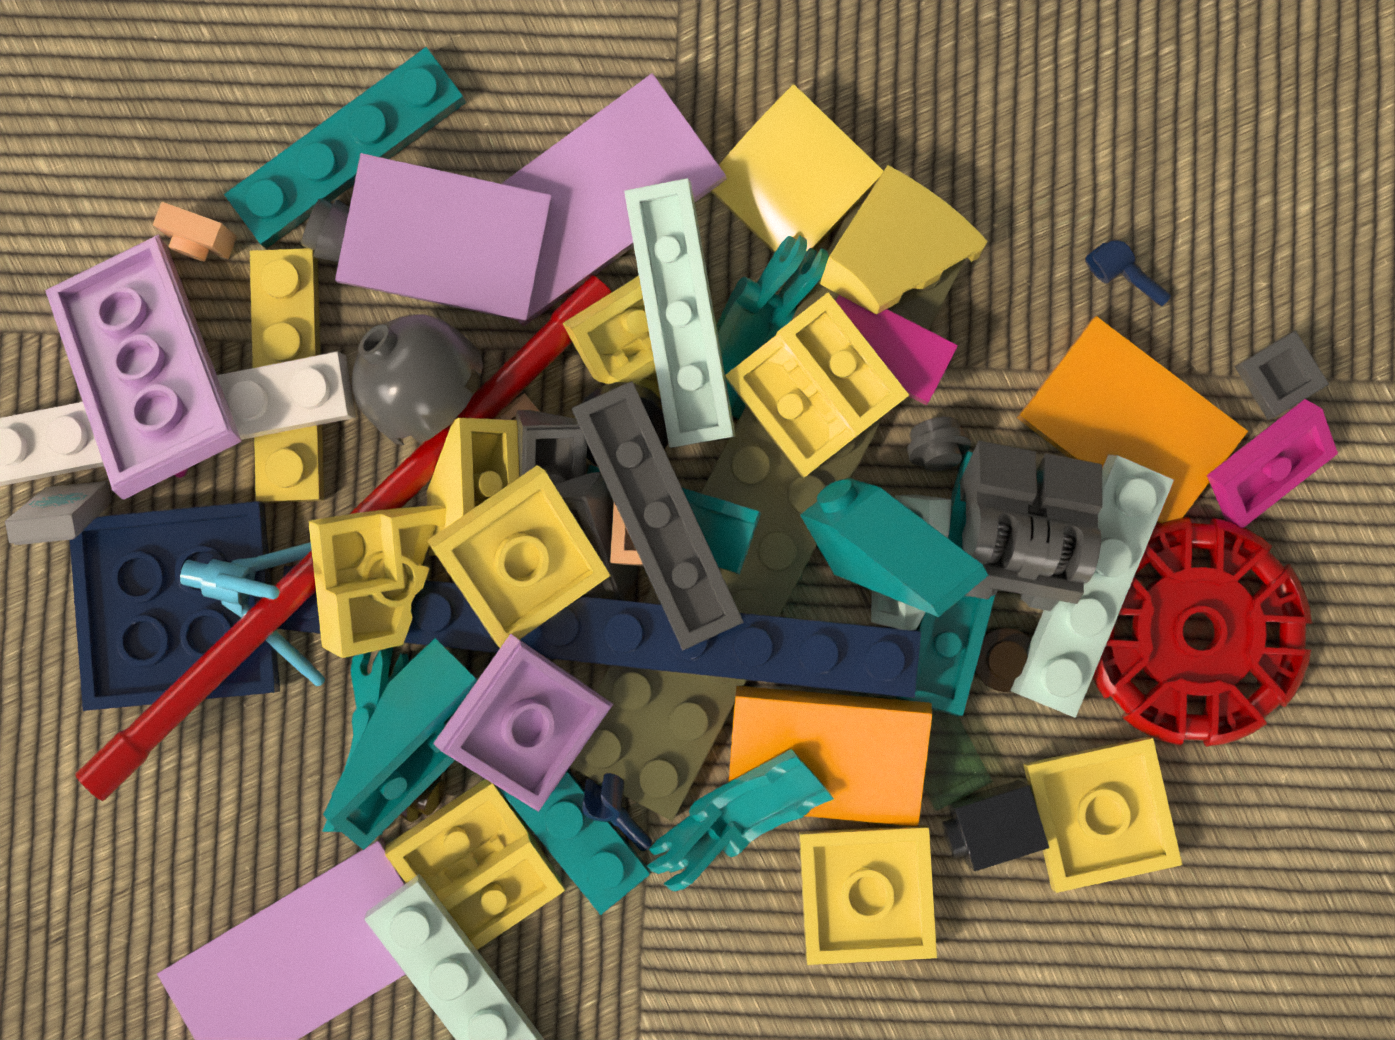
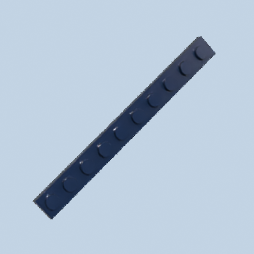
[277,566,921,698]

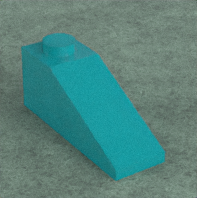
[800,477,989,617]
[323,638,478,850]

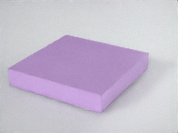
[433,634,613,812]

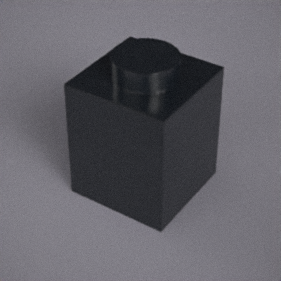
[942,780,1049,871]

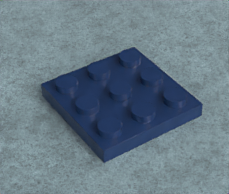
[70,501,280,711]

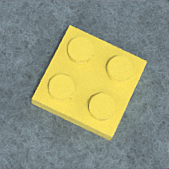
[427,465,611,648]
[1023,737,1182,893]
[799,825,937,965]

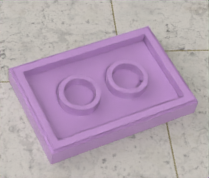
[335,153,551,322]

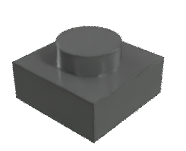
[1234,330,1329,420]

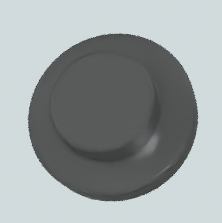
[907,417,971,472]

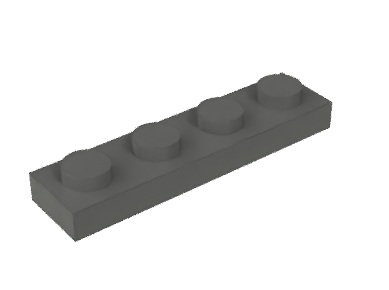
[572,381,743,651]

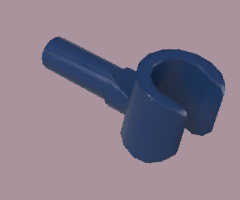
[1085,240,1171,307]
[583,773,652,851]

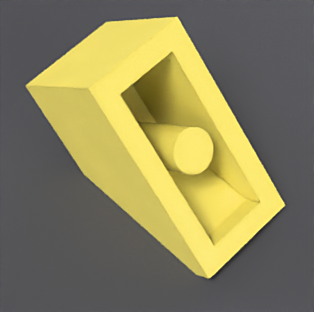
[426,418,520,556]

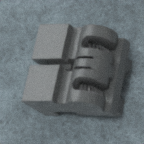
[960,441,1102,611]

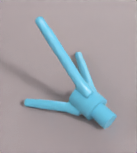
[180,542,325,686]

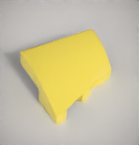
[309,505,446,658]

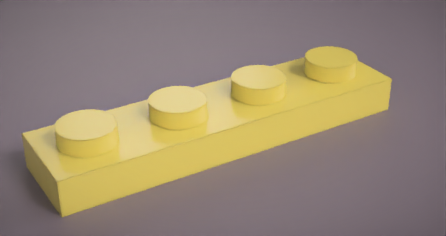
[250,248,324,503]

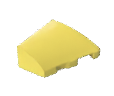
[820,165,988,315]

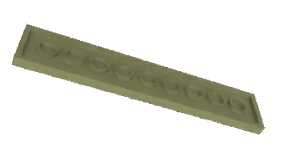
[570,203,966,822]

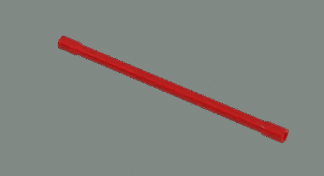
[75,275,612,801]

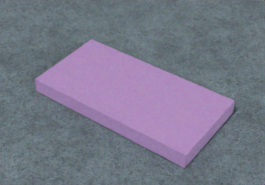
[501,73,727,326]
[45,235,242,500]
[157,838,406,1040]

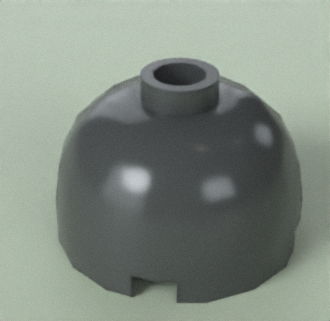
[352,314,483,445]

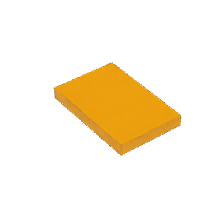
[1016,316,1248,523]
[729,686,932,827]

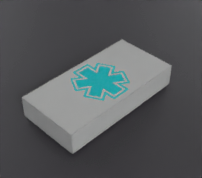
[5,481,112,545]

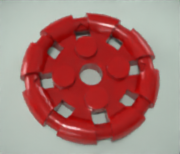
[1092,517,1313,747]

